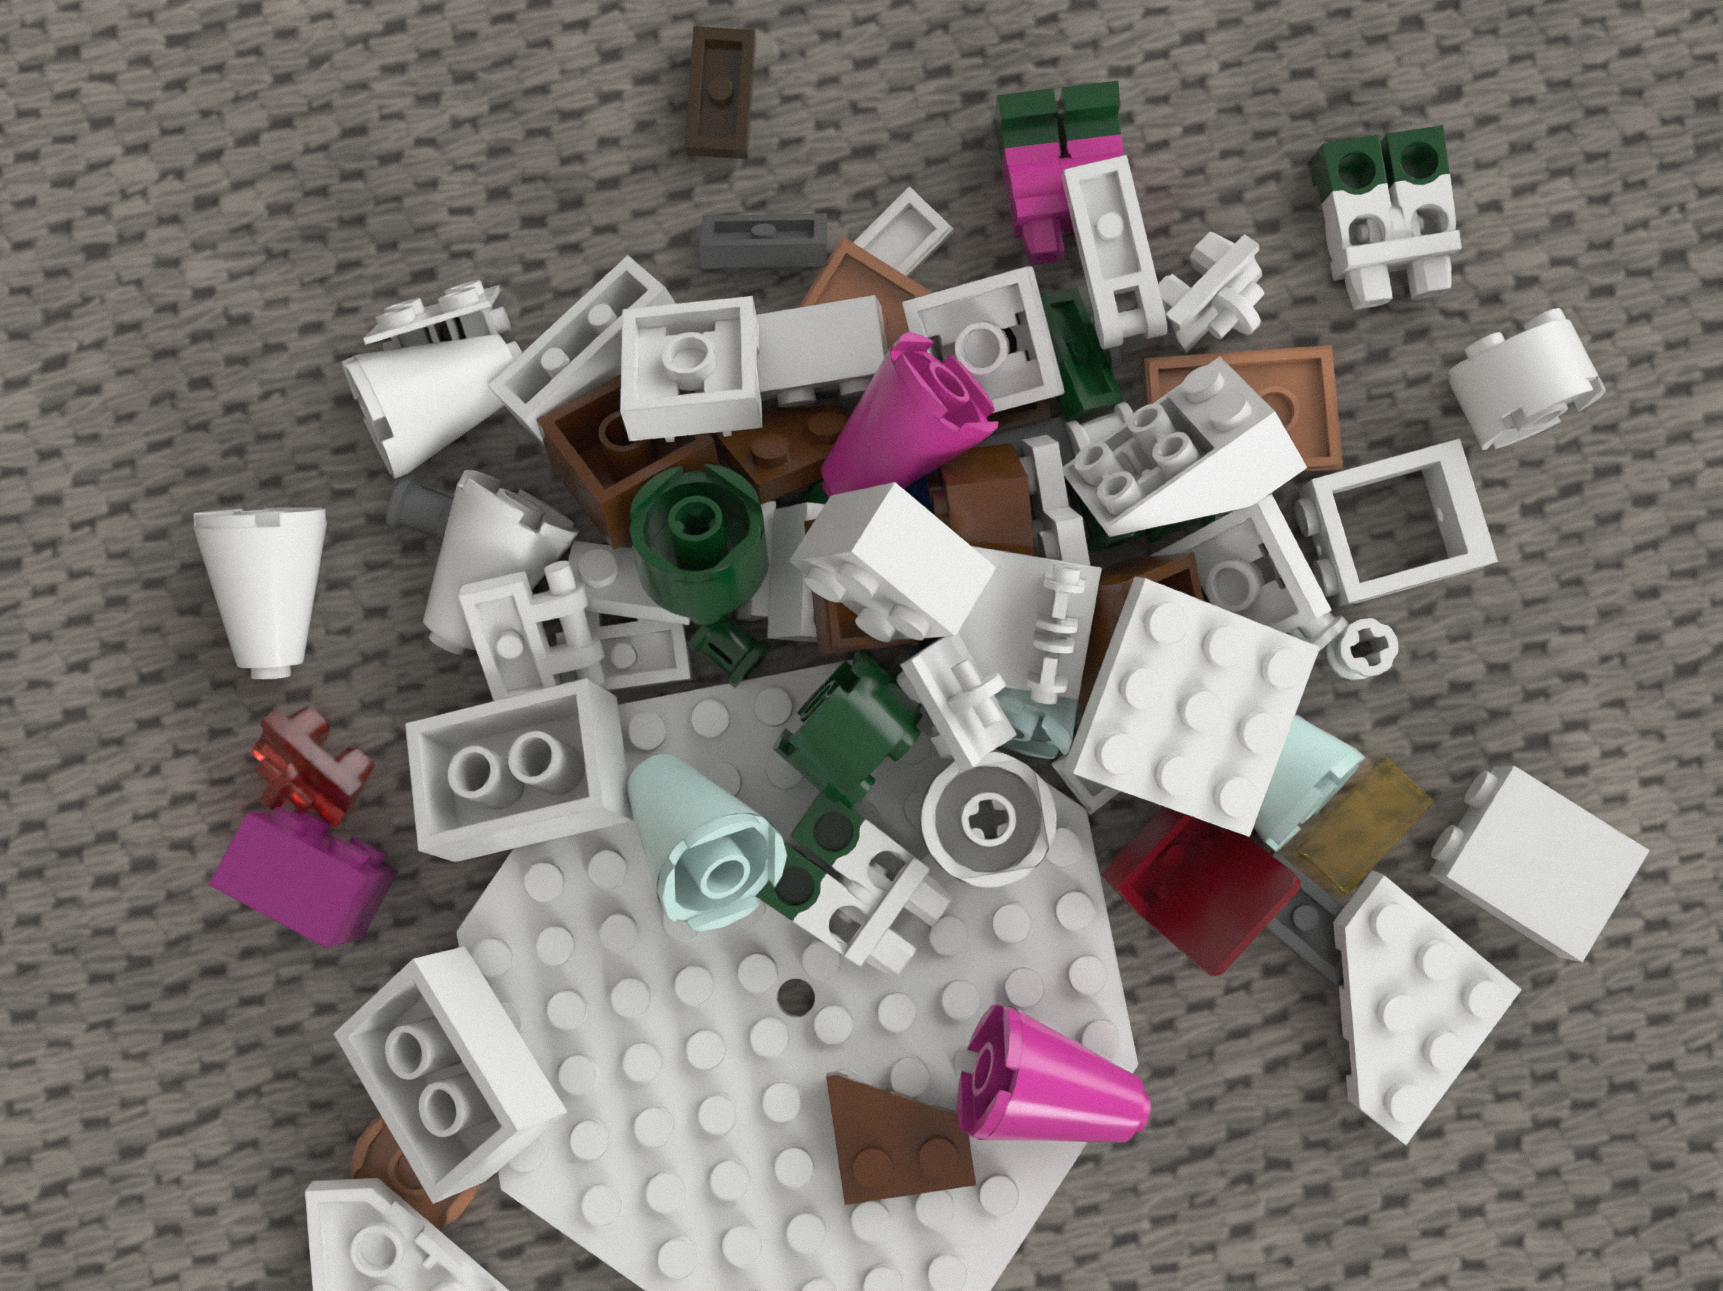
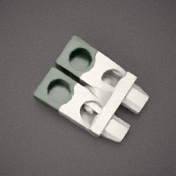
[1308,125,1462,310]
[756,792,952,978]

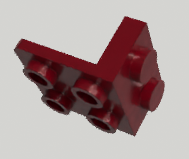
[1100,806,1300,976]

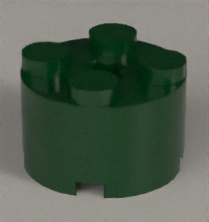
[629,464,769,625]
[773,650,923,809]

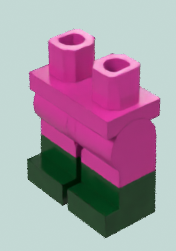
[994,81,1124,265]

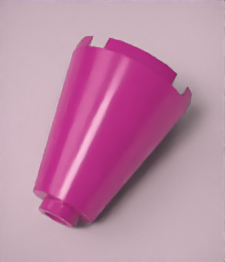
[821,332,998,498]
[957,1004,1151,1143]

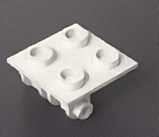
[363,280,511,351]
[958,546,1102,704]

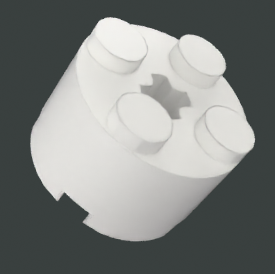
[1448,308,1606,450]
[919,752,1057,888]

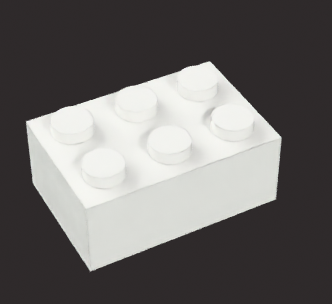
[405,678,634,862]
[334,946,567,1204]

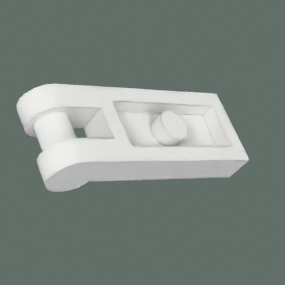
[1061,155,1167,349]

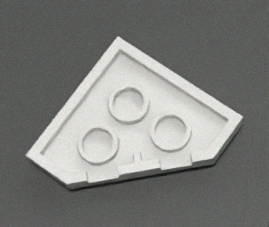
[1333,870,1522,1145]
[305,1178,509,1291]

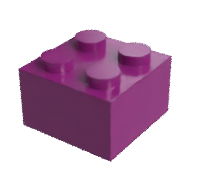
[208,807,398,948]

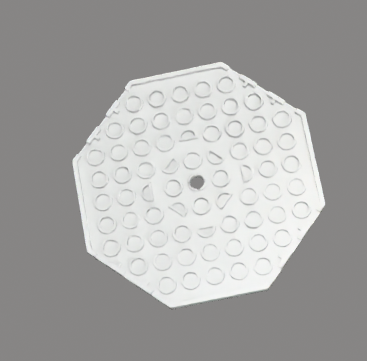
[456,659,1138,1291]

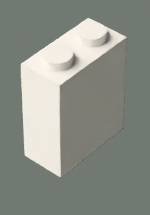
[1429,766,1650,962]

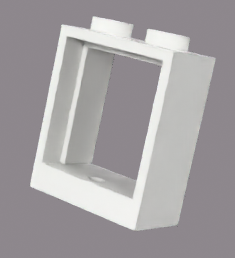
[1294,439,1498,609]

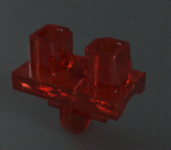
[251,706,375,827]

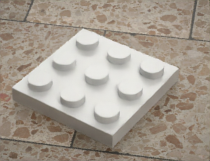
[1064,576,1320,837]

